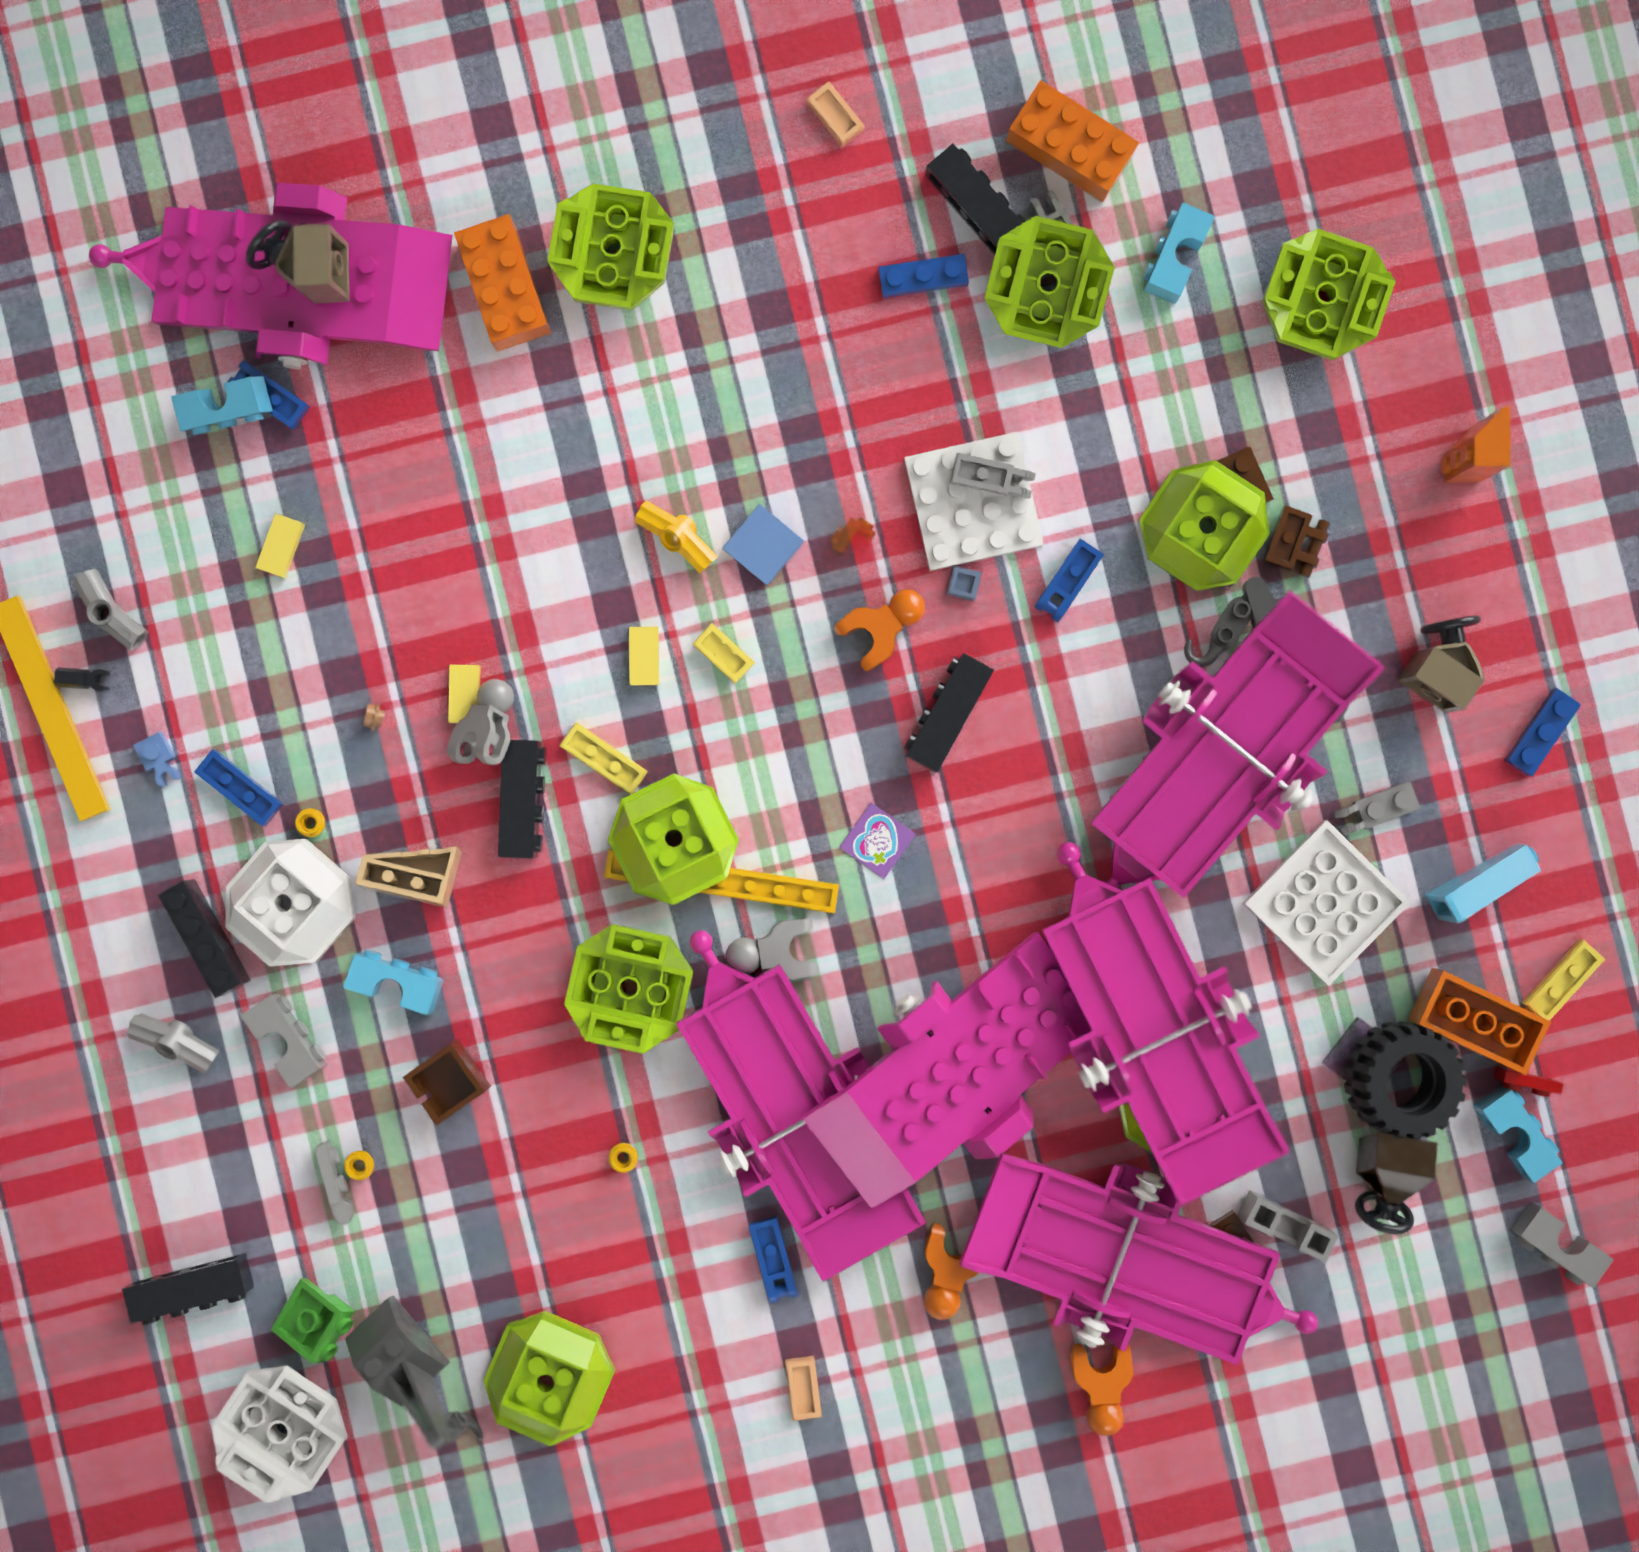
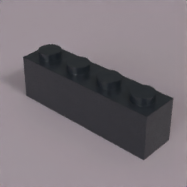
[925,143,1026,255]
[904,653,994,773]
[498,740,547,858]
[158,879,251,998]
[122,1253,254,1325]

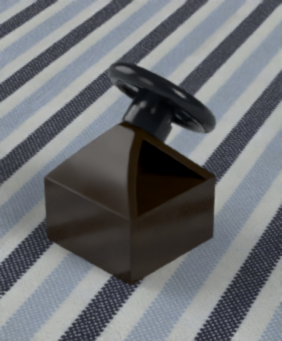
[1355,1132,1438,1235]

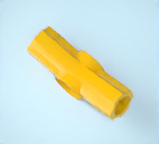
[634,500,718,573]

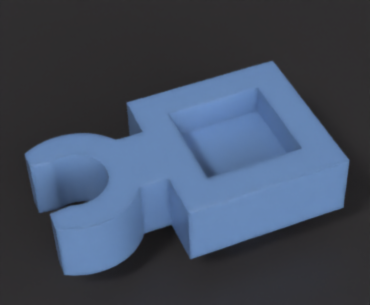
[133,732,181,787]

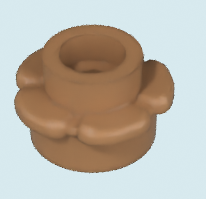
[362,703,385,731]

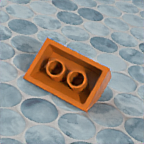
[1440,406,1511,483]

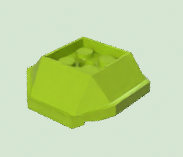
[547,183,675,311]
[984,216,1115,348]
[1262,228,1396,361]
[1138,460,1270,591]
[608,773,739,905]
[564,924,694,1054]
[483,1311,616,1447]

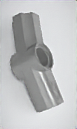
[72,568,149,651]
[127,1013,220,1074]

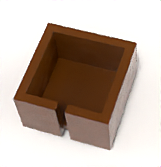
[402,1039,491,1126]

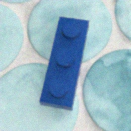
[878,254,969,298]
[1504,688,1581,777]
[194,749,284,827]

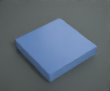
[722,504,804,586]

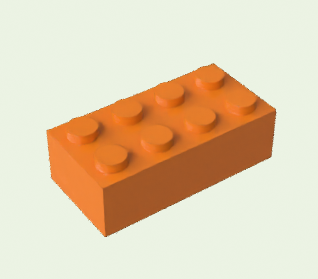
[1006,80,1140,202]
[454,214,552,352]
[1408,968,1551,1075]

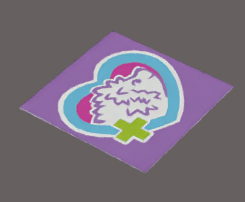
[840,802,916,879]

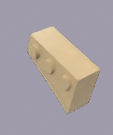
[355,847,462,908]

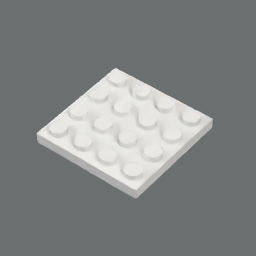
[904,432,1044,572]
[1243,820,1411,986]

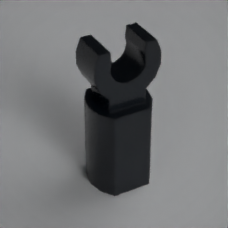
[54,667,111,692]

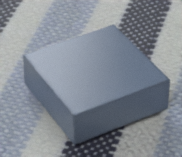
[946,566,982,602]

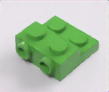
[270,1278,355,1364]

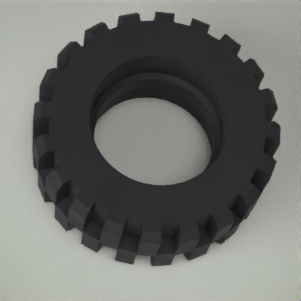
[1344,1021,1467,1139]

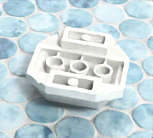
[226,839,356,966]
[212,1366,347,1503]

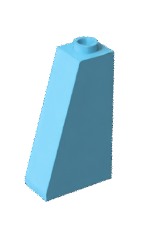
[1425,844,1541,923]

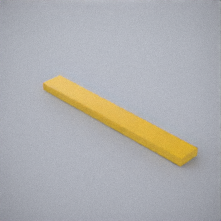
[0,596,110,821]
[604,849,839,914]

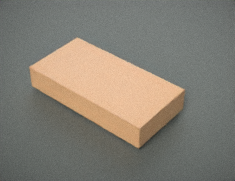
[806,81,865,147]
[785,1356,822,1421]

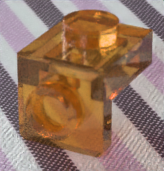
[830,517,876,557]

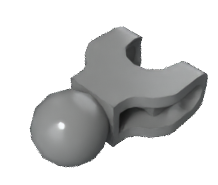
[447,679,514,765]
[726,918,819,980]

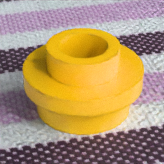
[295,808,326,837]
[608,1143,638,1173]
[344,1150,375,1180]

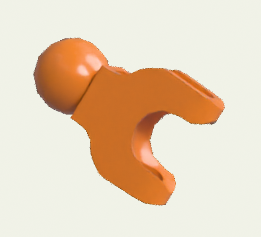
[834,589,925,672]
[923,1222,979,1320]
[1070,1343,1133,1436]

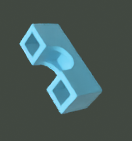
[1143,202,1215,304]
[171,376,273,435]
[343,949,444,1015]
[1473,1086,1563,1183]

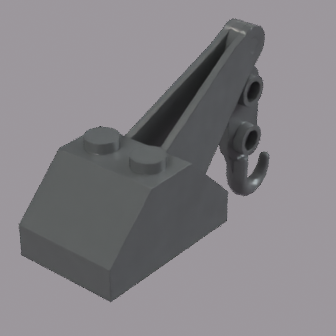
[1184,577,1349,723]
[345,1295,484,1450]

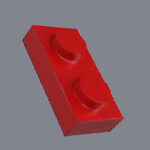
[1493,1067,1564,1098]

